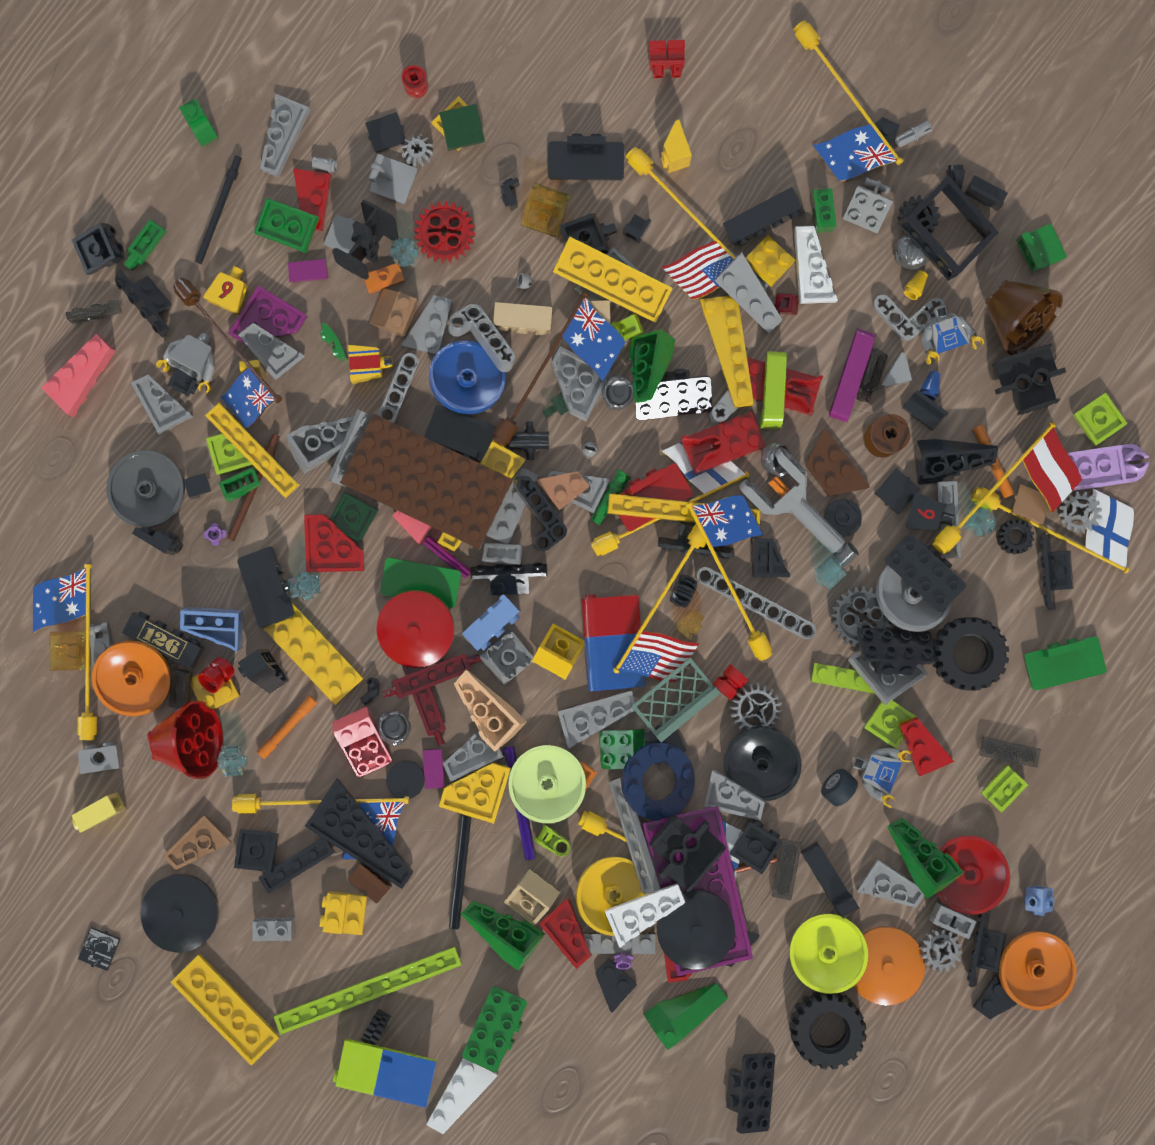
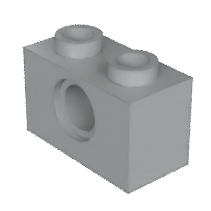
[78,741,124,774]

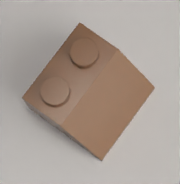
[369,289,419,338]

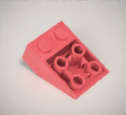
[332,706,393,778]

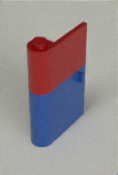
[581,594,646,691]

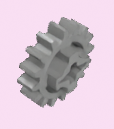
[1059,492,1102,534]
[919,929,963,972]

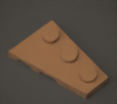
[162,815,232,870]

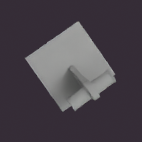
[368,154,418,204]
[843,177,893,234]

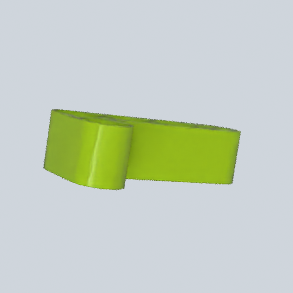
[760,351,787,430]

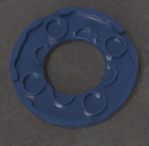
[621,742,695,820]

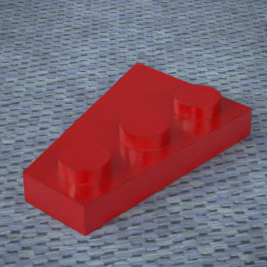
[293,168,331,231]
[898,717,955,777]
[539,898,592,969]

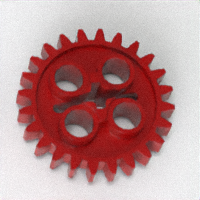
[414,201,476,264]

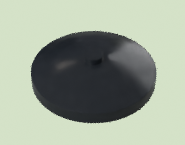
[724,726,802,801]
[140,874,219,953]
[656,890,735,969]

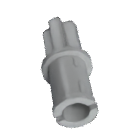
[895,121,932,147]

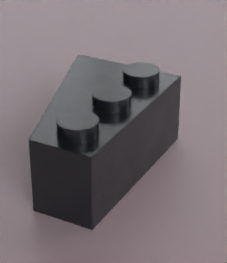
[238,649,289,694]

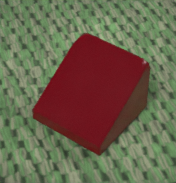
[775,293,799,315]

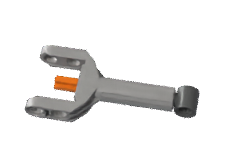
[739,447,859,567]

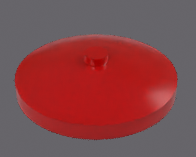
[376,590,455,668]
[936,836,1011,915]

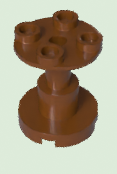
[864,414,911,458]

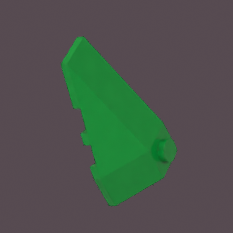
[629,329,675,403]
[887,818,964,899]
[461,901,545,971]
[643,983,728,1050]

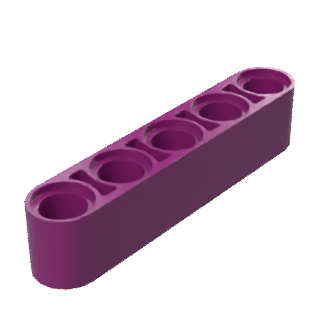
[829,328,876,422]

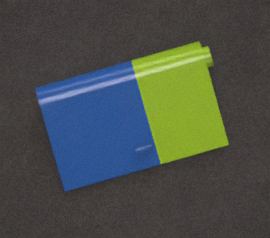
[333,1038,437,1108]

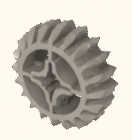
[730,683,782,730]

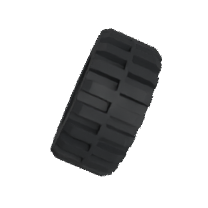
[933,617,1009,691]
[789,991,867,1070]

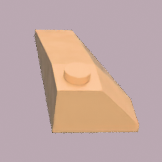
[454,670,527,751]

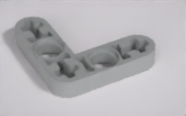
[873,295,945,341]

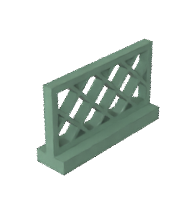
[631,657,720,742]

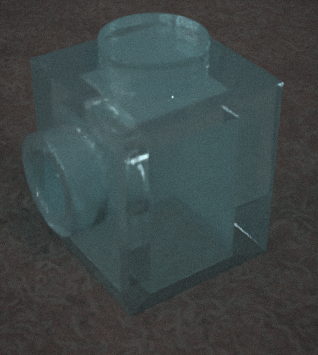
[814,556,847,589]

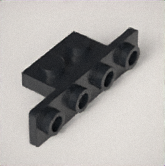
[115,270,172,338]
[658,522,735,559]
[1040,533,1074,610]
[470,562,547,595]
[967,910,1006,988]

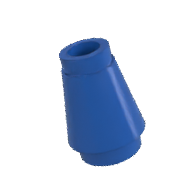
[920,371,941,401]

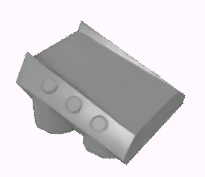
[480,631,534,686]

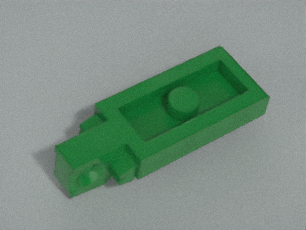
[124,219,167,271]

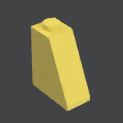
[71,792,126,833]

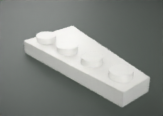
[794,226,838,304]
[605,883,685,947]
[426,1059,498,1134]

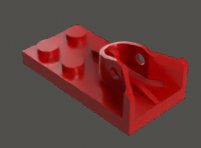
[747,358,823,416]
[680,412,766,475]

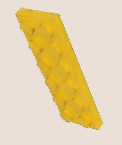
[552,236,673,323]
[263,601,364,705]
[170,954,280,1066]

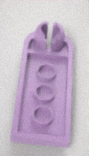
[1068,444,1150,491]

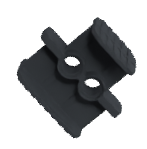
[332,200,399,280]
[992,343,1066,415]
[649,814,726,892]

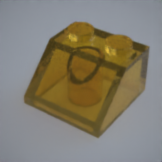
[521,183,571,238]
[50,631,86,671]

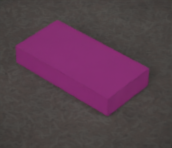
[288,259,328,283]
[422,749,445,789]

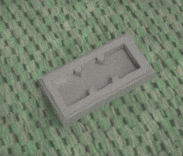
[482,543,523,565]

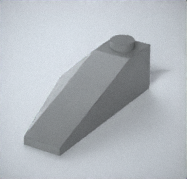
[286,416,354,474]

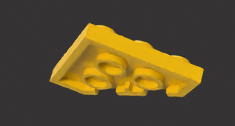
[439,762,511,824]

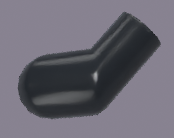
[360,677,380,706]

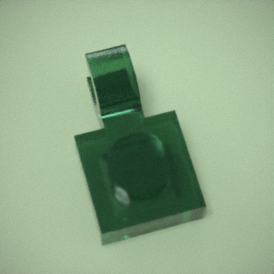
[543,393,568,419]

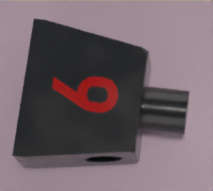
[906,492,955,531]

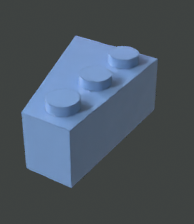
[462,594,520,651]
[180,607,243,652]

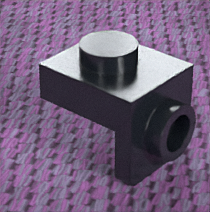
[500,178,519,211]
[167,368,198,397]

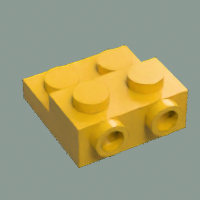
[320,891,368,935]

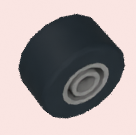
[821,769,858,806]

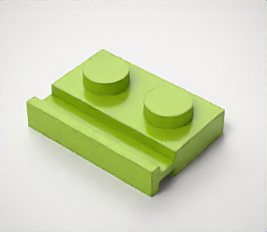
[980,765,1028,813]

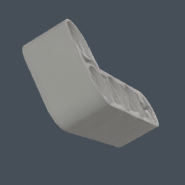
[448,304,515,372]

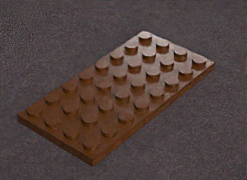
[340,413,513,550]

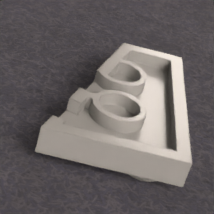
[704,769,765,821]

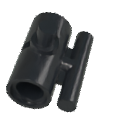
[510,421,549,460]

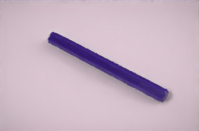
[504,746,535,860]

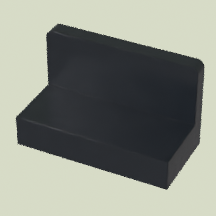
[964,175,1008,211]
[902,390,948,431]

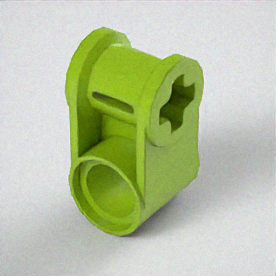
[533,823,571,857]

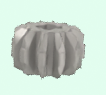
[401,134,434,168]

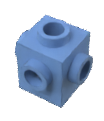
[1024,886,1054,916]

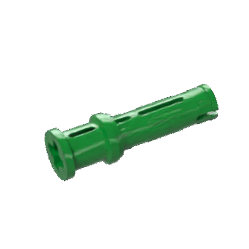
[590,469,632,525]

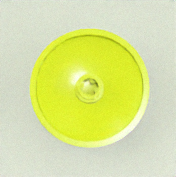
[789,914,868,994]

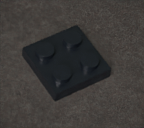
[234,829,279,873]

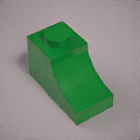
[179,98,218,147]

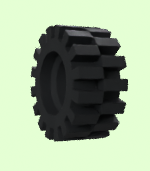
[996,519,1035,554]
[360,1009,392,1045]

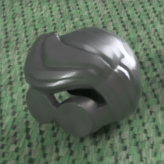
[896,235,929,270]
[602,374,634,410]
[761,442,791,478]
[377,710,411,746]

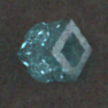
[390,238,419,267]
[964,508,996,537]
[288,572,321,600]
[218,745,247,776]

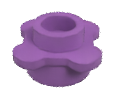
[203,523,227,546]
[613,953,633,969]

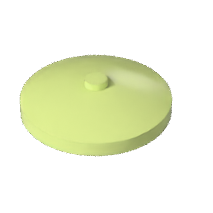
[509,745,586,823]

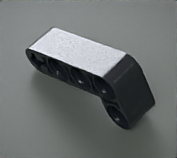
[513,476,567,551]
[800,841,860,919]

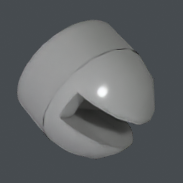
[517,273,532,289]
[582,441,598,457]

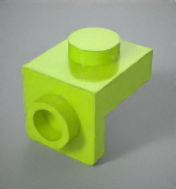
[611,314,644,341]

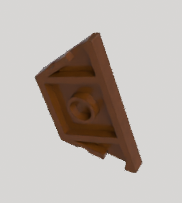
[805,428,870,496]

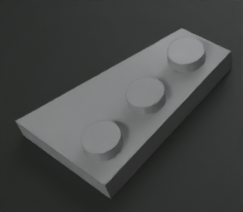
[401,295,452,355]
[238,323,305,380]
[131,375,193,434]
[548,471,610,514]
[443,731,504,782]
[856,859,924,908]

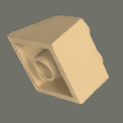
[503,869,560,925]

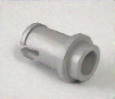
[312,156,337,173]

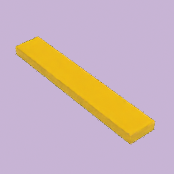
[205,402,300,498]

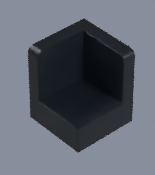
[623,214,652,243]
[183,473,211,499]

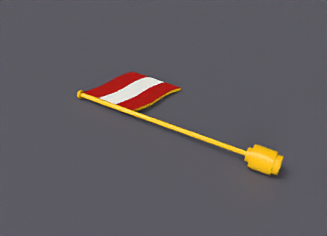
[932,422,1082,554]

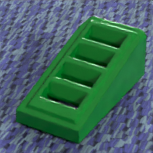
[218,467,261,503]

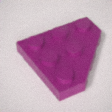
[228,285,308,345]

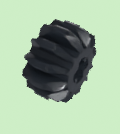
[670,575,697,608]

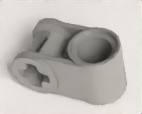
[709,390,738,425]

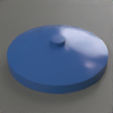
[429,341,506,414]

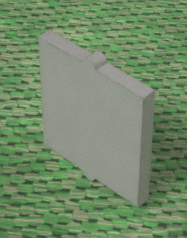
[323,214,355,253]

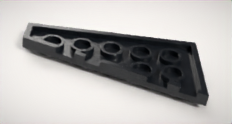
[305,778,413,889]

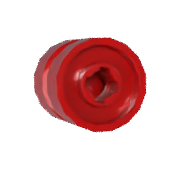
[401,65,429,98]
[198,657,235,693]
[712,664,749,700]

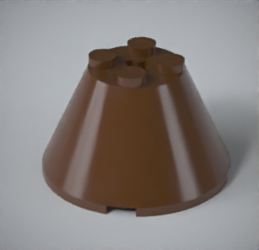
[985,280,1063,356]

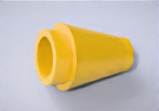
[904,270,928,300]

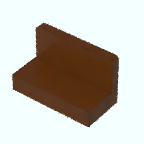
[348,863,392,903]

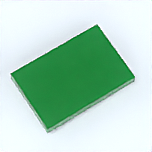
[254,198,319,253]

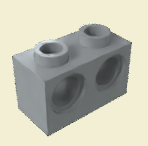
[928,902,977,939]
[252,917,295,941]

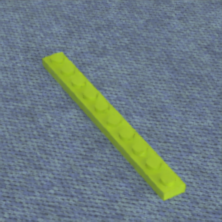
[274,946,462,1035]

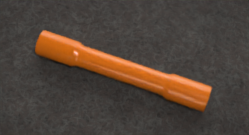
[973,424,1015,498]
[256,695,318,759]

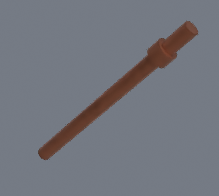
[227,433,280,541]

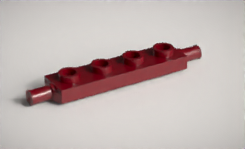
[382,653,481,699]
[402,665,446,746]

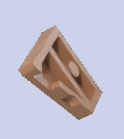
[537,471,590,510]

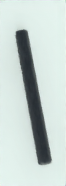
[449,814,471,930]

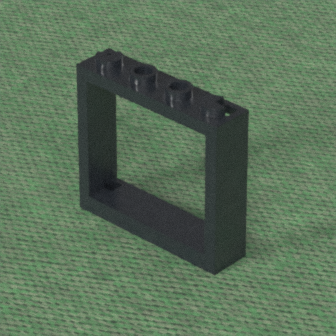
[898,176,999,281]

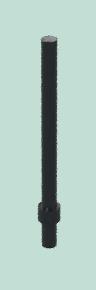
[195,155,242,265]

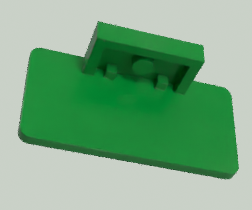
[380,557,461,608]
[1023,636,1107,691]
[462,986,527,1072]

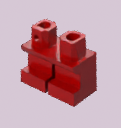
[648,40,685,79]

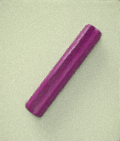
[423,536,471,578]

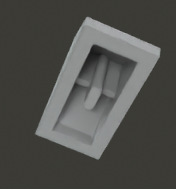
[879,352,912,389]

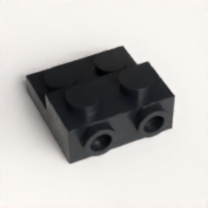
[72,223,124,275]
[132,526,183,555]
[729,819,783,874]

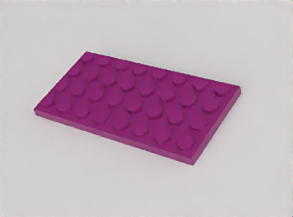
[642,805,753,976]

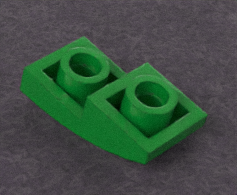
[320,323,348,362]

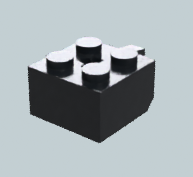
[559,213,617,254]

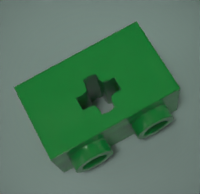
[810,188,837,233]

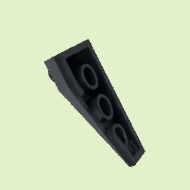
[915,439,998,485]

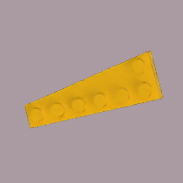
[700,296,754,408]
[438,441,526,551]

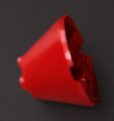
[147,701,224,779]

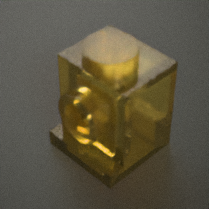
[675,610,704,640]

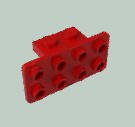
[618,463,693,532]

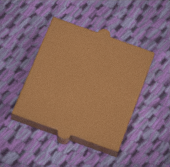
[1011,484,1049,525]

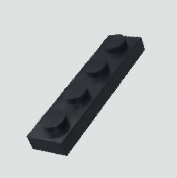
[258,838,335,894]

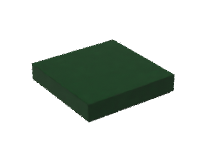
[439,104,485,151]
[330,492,379,544]

